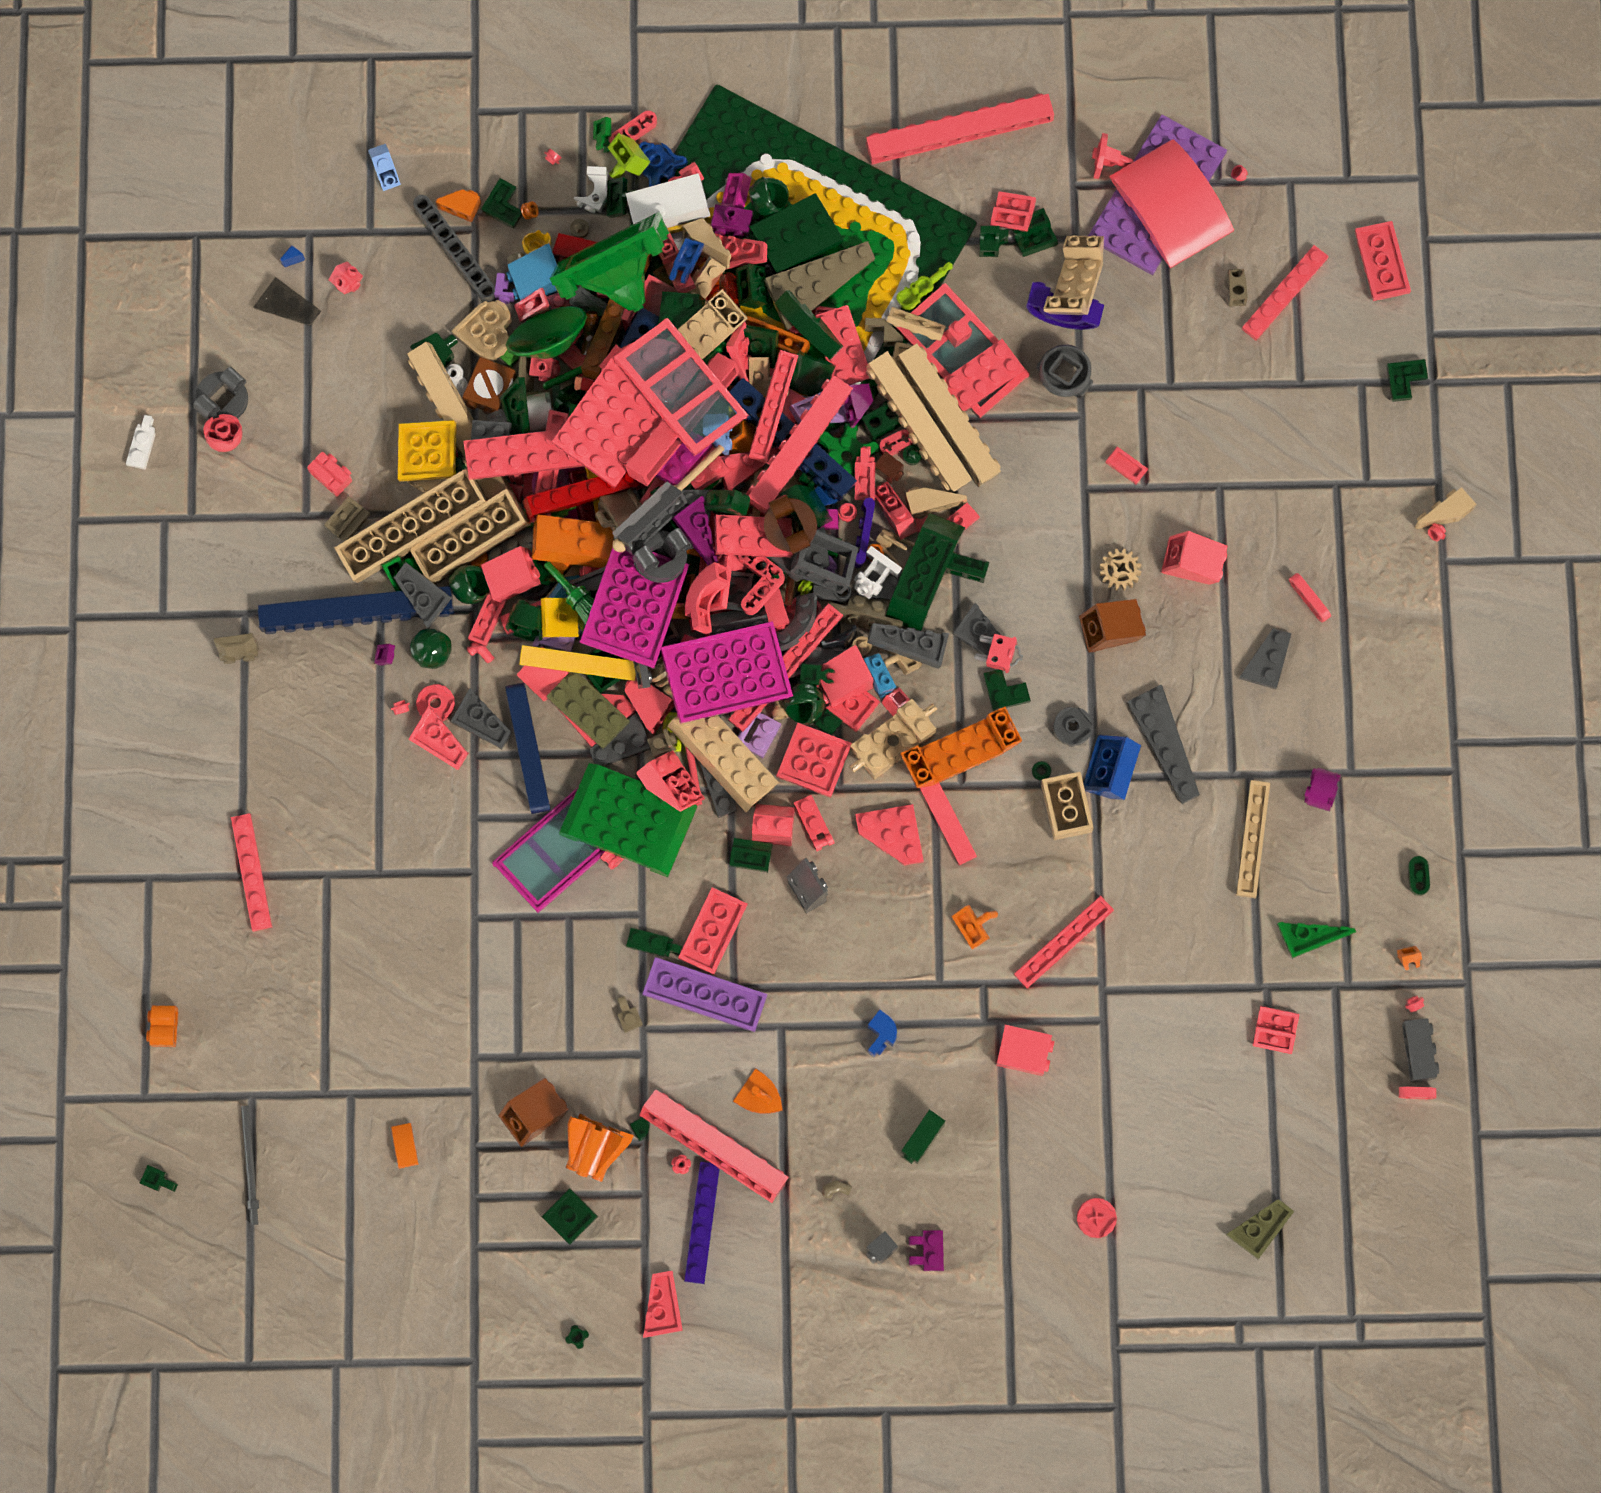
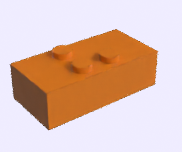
[532,515,614,568]

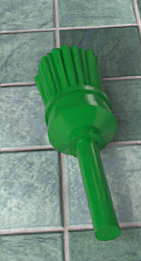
[544,562,595,624]

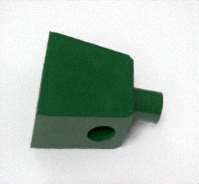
[410,333,458,367]

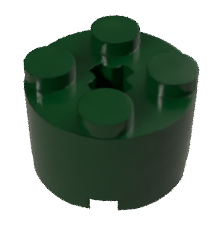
[505,600,543,641]

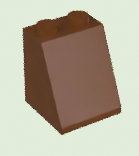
[1079,599,1146,653]
[498,1078,569,1147]

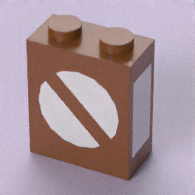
[462,357,517,416]

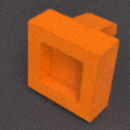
[1397,946,1422,970]

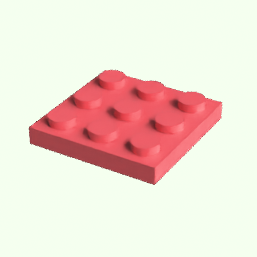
[776,723,852,798]

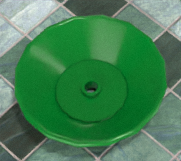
[506,306,587,359]

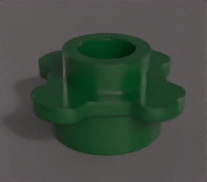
[565,1325,589,1349]

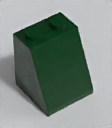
[779,484,833,533]

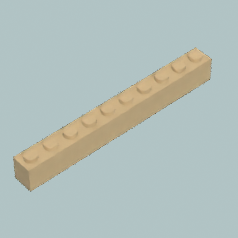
[407,342,522,507]

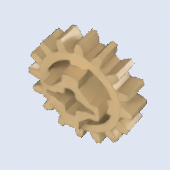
[1099,549,1141,591]

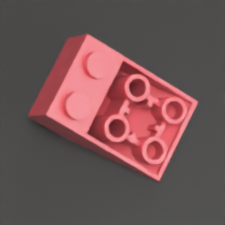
[636,750,705,812]

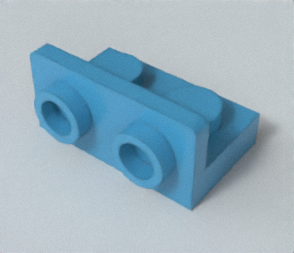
[863,653,896,699]

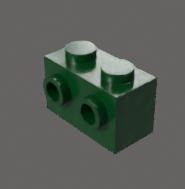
[736,264,768,309]

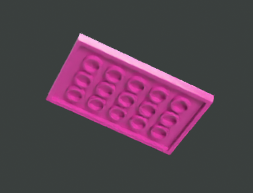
[580,548,689,668]
[660,621,793,724]

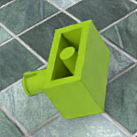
[608,133,650,179]

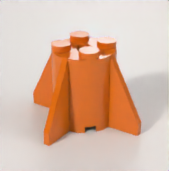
[566,1113,634,1182]

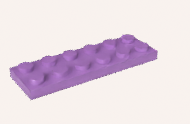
[642,957,768,1032]

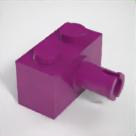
[711,204,753,239]

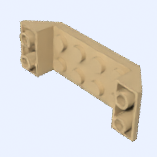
[1044,235,1104,315]
[667,289,748,360]

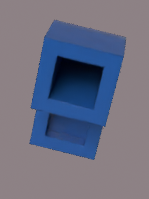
[868,1010,897,1057]

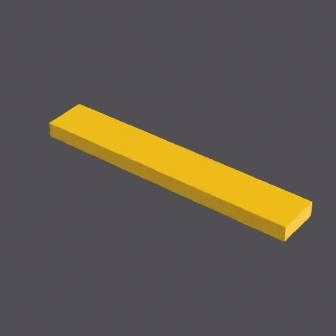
[519,645,636,681]

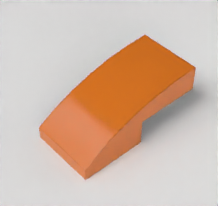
[391,1123,419,1169]

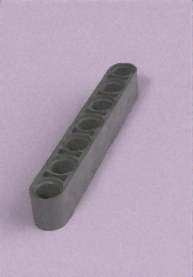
[413,195,496,302]

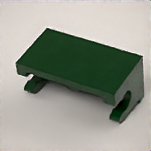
[947,552,990,583]

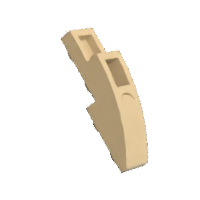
[687,256,726,304]

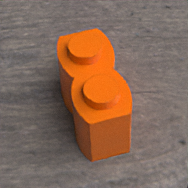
[146,1005,178,1047]

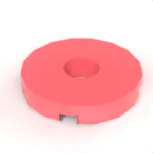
[416,684,455,721]

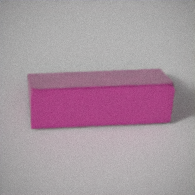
[721,173,751,209]

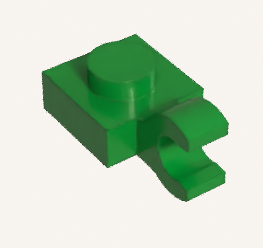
[593,117,612,153]

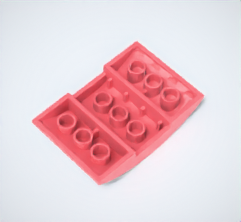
[1109,139,1234,269]

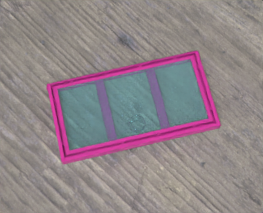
[492,786,605,913]

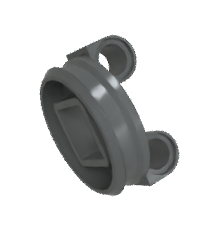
[1036,345,1093,399]
[193,367,248,421]
[632,528,691,583]

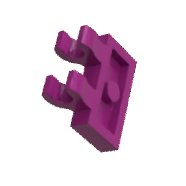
[909,1230,944,1271]

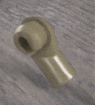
[822,1180,852,1198]

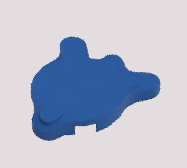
[639,142,688,187]

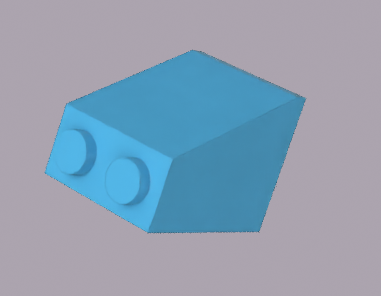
[506,244,558,301]

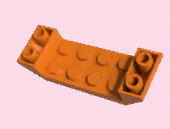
[900,707,1022,788]

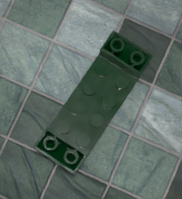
[885,513,965,631]

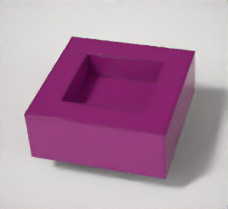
[374,644,395,666]

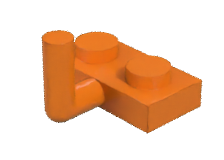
[952,905,998,949]

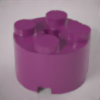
[1304,768,1341,812]

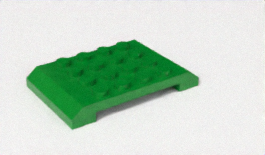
[559,763,698,878]

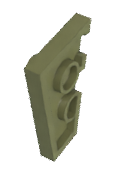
[1226,1199,1294,1260]

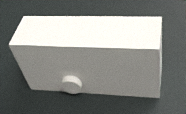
[626,173,710,228]

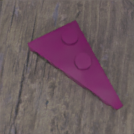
[672,496,718,566]

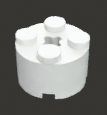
[527,392,553,433]

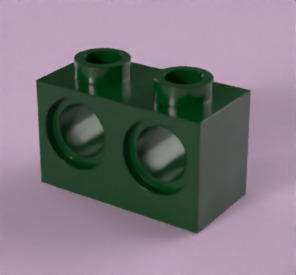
[861,400,901,441]

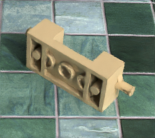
[849,699,937,780]

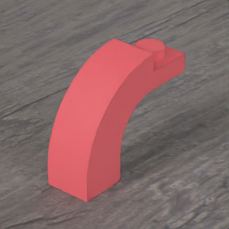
[685,562,730,635]

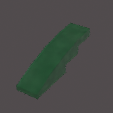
[774,290,844,359]

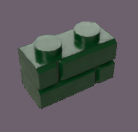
[704,490,750,515]

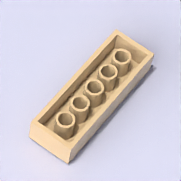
[409,489,531,584]
[668,715,779,813]

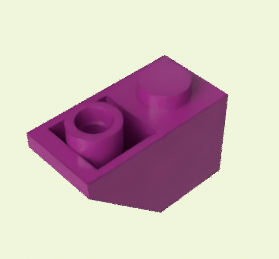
[844,384,873,428]

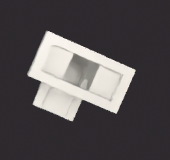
[574,166,609,214]
[854,546,902,599]

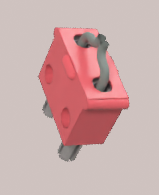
[974,634,1023,673]

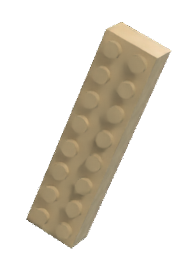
[334,468,487,583]

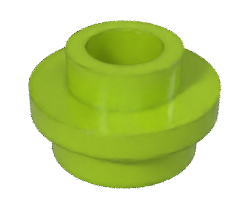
[797,579,814,595]

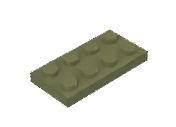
[546,672,630,749]

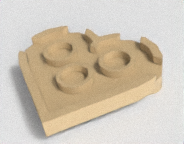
[451,300,512,362]

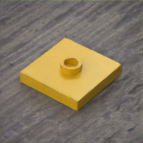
[541,598,579,637]

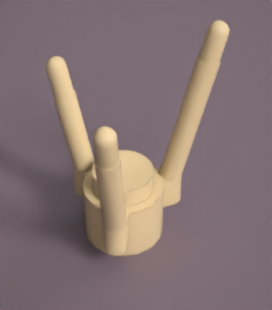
[876,529,915,571]

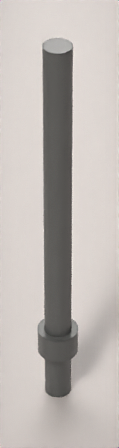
[241,1106,259,1226]

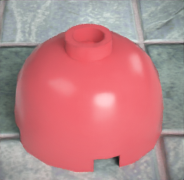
[203,414,243,452]

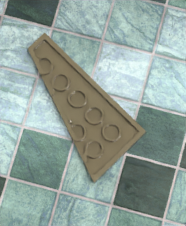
[764,241,875,331]

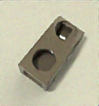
[1227,269,1248,307]

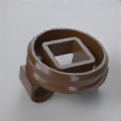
[764,494,817,554]

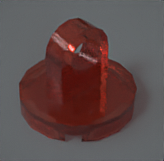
[706,272,741,308]

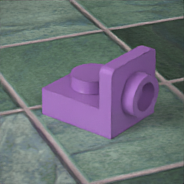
[494,273,515,304]

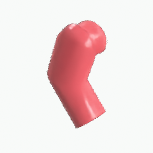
[466,642,495,664]

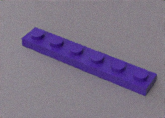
[684,1162,720,1285]

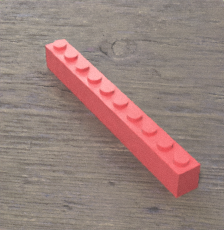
[866,94,1054,165]

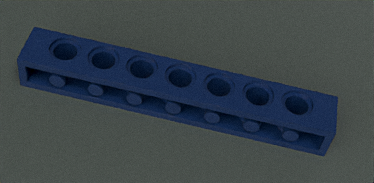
[727,378,857,502]

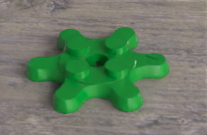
[814,422,880,483]

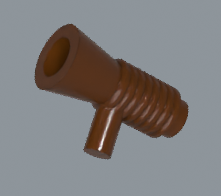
[580,311,599,355]

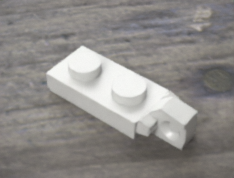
[126,415,156,470]

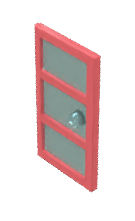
[895,283,1030,419]
[614,318,748,456]

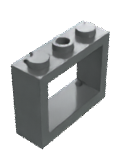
[789,529,858,594]

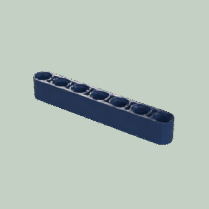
[505,682,551,814]

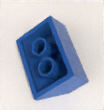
[1083,735,1141,800]

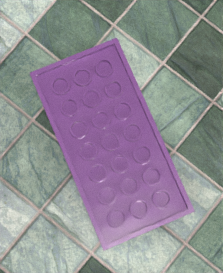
[1088,115,1227,275]

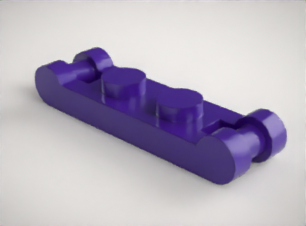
[854,498,875,568]

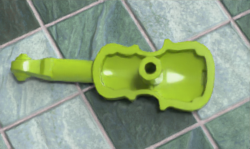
[896,262,953,310]

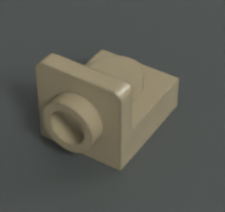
[647,728,677,758]

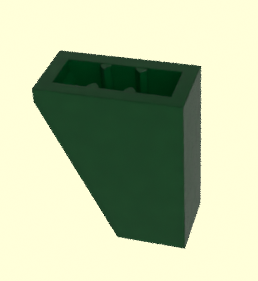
[901,1109,946,1164]

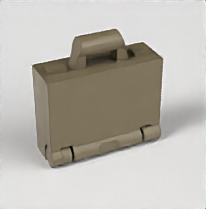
[595,489,642,532]

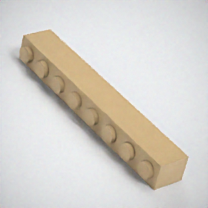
[895,344,1001,487]
[866,351,972,493]

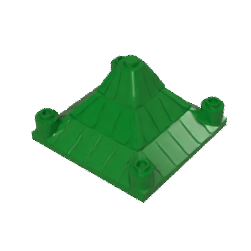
[549,211,669,312]

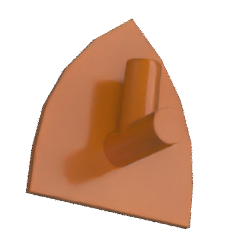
[733,1069,782,1114]

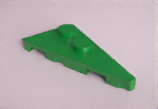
[1277,922,1356,959]

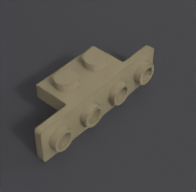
[828,594,903,629]

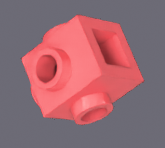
[329,262,363,295]
[529,358,560,382]

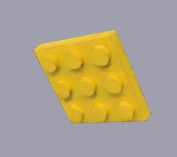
[398,420,456,481]

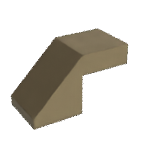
[865,318,903,347]

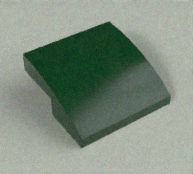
[1011,208,1058,257]
[789,351,836,396]

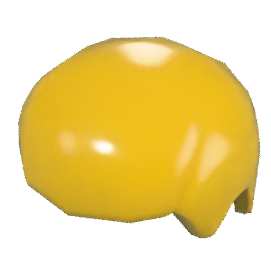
[522,230,551,254]

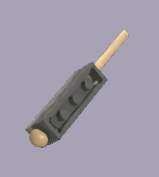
[612,445,724,555]

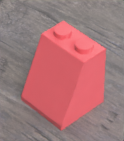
[1161,531,1228,585]
[816,645,873,708]
[752,804,795,846]

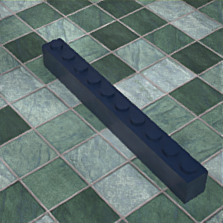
[258,586,454,634]

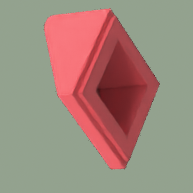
[882,687,910,716]

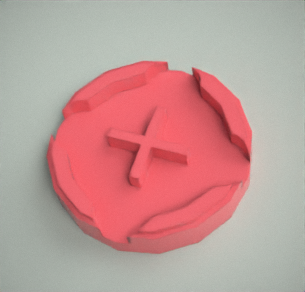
[1077,1198,1117,1238]

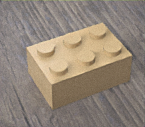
[1041,772,1093,840]

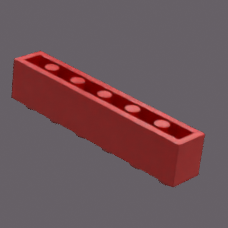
[523,471,641,520]

